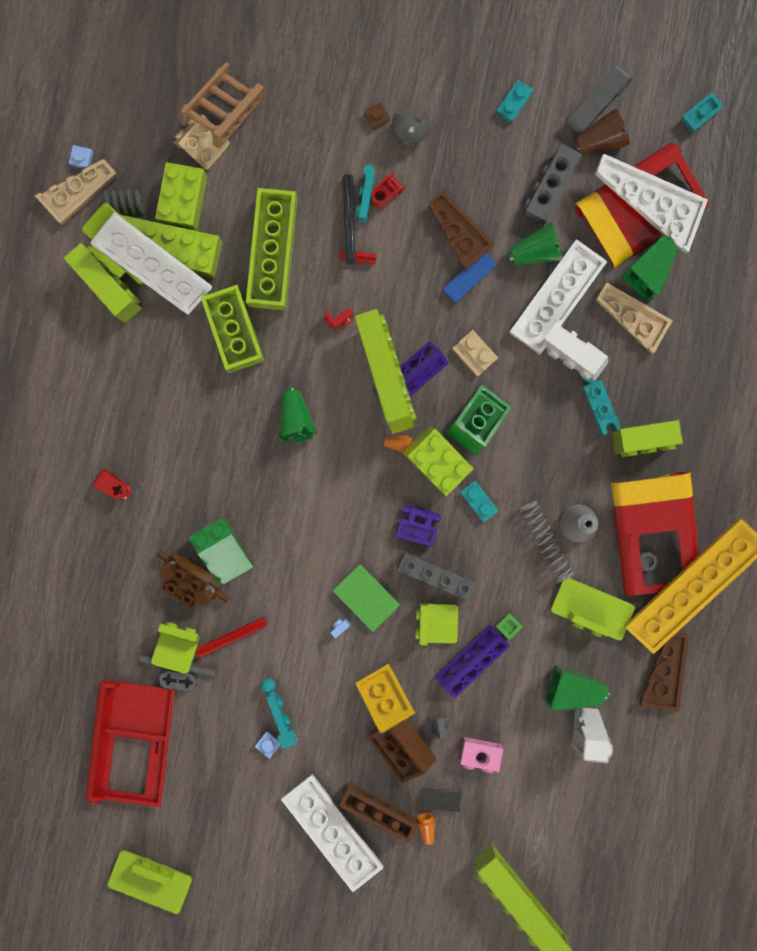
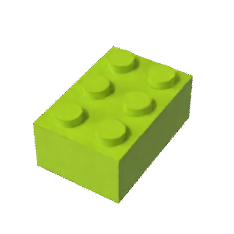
[155,162,208,231]
[611,420,683,457]
[402,426,473,496]

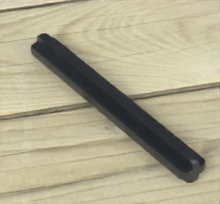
[343,174,356,265]

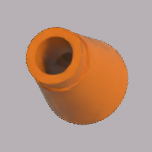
[384,435,413,453]
[417,813,435,845]

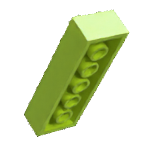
[246,188,298,311]
[120,215,223,279]
[355,309,417,434]
[474,844,572,951]

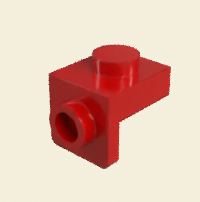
[323,307,354,331]

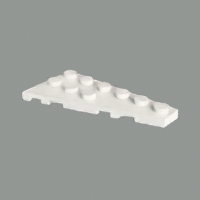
[595,154,708,254]

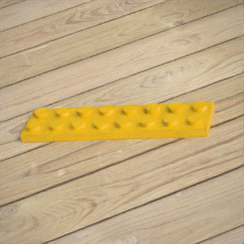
[624,517,757,654]

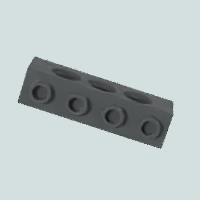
[523,144,582,226]
[397,552,477,601]

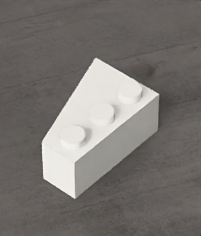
[572,708,612,763]

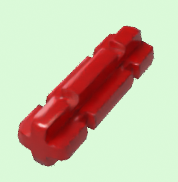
[339,249,377,264]

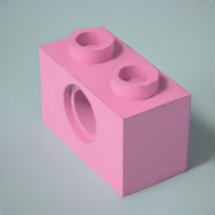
[459,737,503,773]

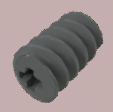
[102,189,145,215]

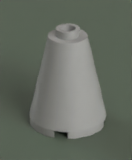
[559,504,598,542]

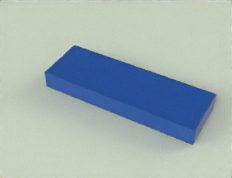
[442,253,497,304]

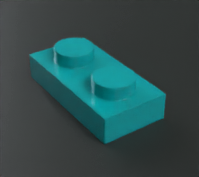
[496,80,534,124]
[681,92,724,133]
[460,481,498,523]

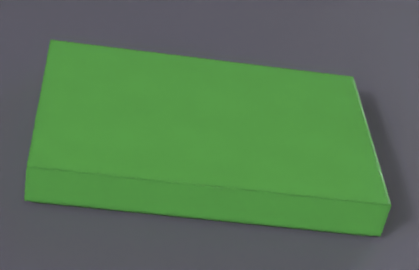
[333,564,400,632]

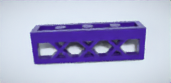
[372,341,449,399]
[435,624,510,699]

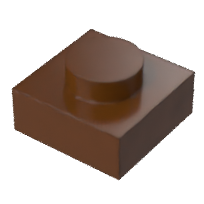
[364,102,390,130]

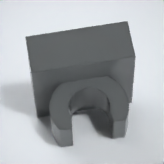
[427,716,451,739]

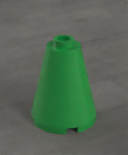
[508,223,563,266]
[279,388,317,443]

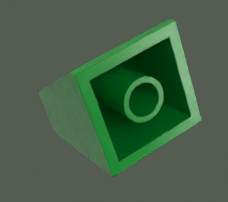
[621,235,678,304]
[544,665,609,711]

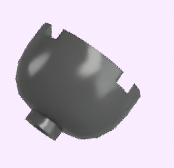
[392,113,431,146]

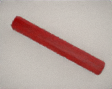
[196,617,267,658]

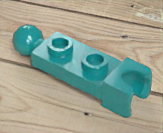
[581,376,621,436]
[260,678,298,749]

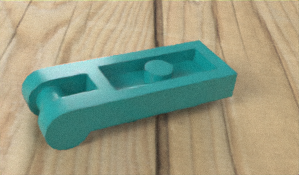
[356,165,375,224]

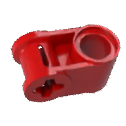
[371,172,406,210]
[92,468,131,500]

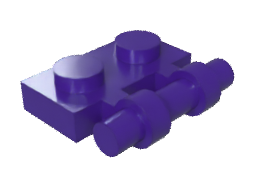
[396,505,441,547]

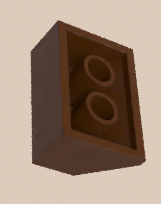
[367,719,437,783]

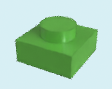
[495,612,523,640]

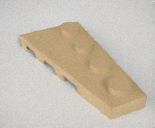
[35,159,118,225]
[595,282,673,354]

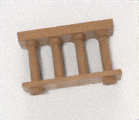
[180,62,264,149]

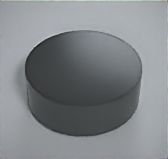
[640,552,657,571]

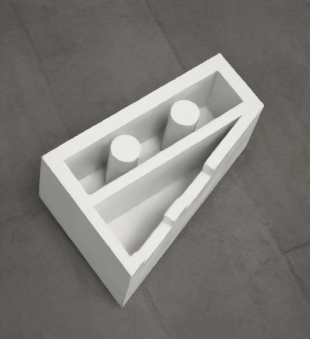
[544,320,608,381]

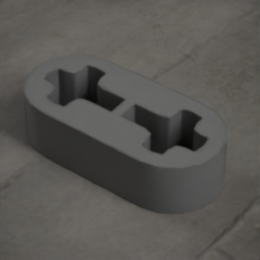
[159,670,197,691]

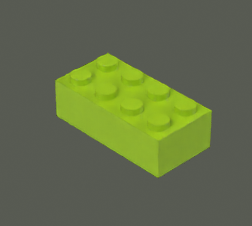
[64,243,142,323]
[201,285,265,373]

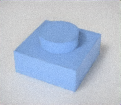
[69,145,94,169]
[330,618,350,638]
[255,730,280,759]

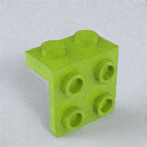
[415,603,458,645]
[151,622,200,674]

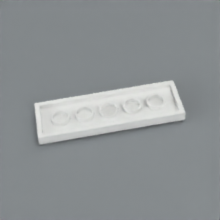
[90,212,212,315]
[509,239,607,355]
[281,774,383,892]

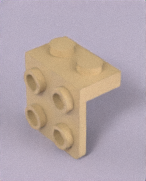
[174,114,229,169]

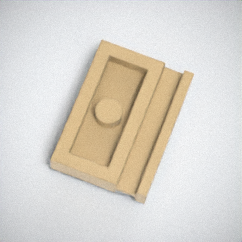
[452,330,498,377]

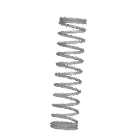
[518,500,574,583]

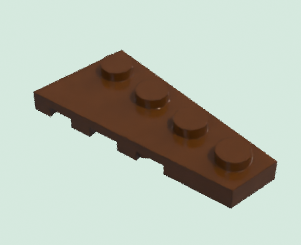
[428,190,494,271]
[639,632,689,712]

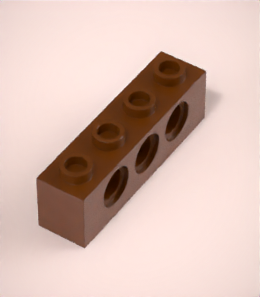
[339,782,418,844]

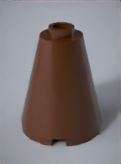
[573,109,630,156]

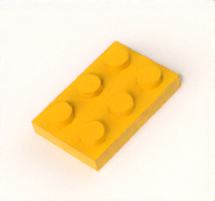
[355,664,415,733]

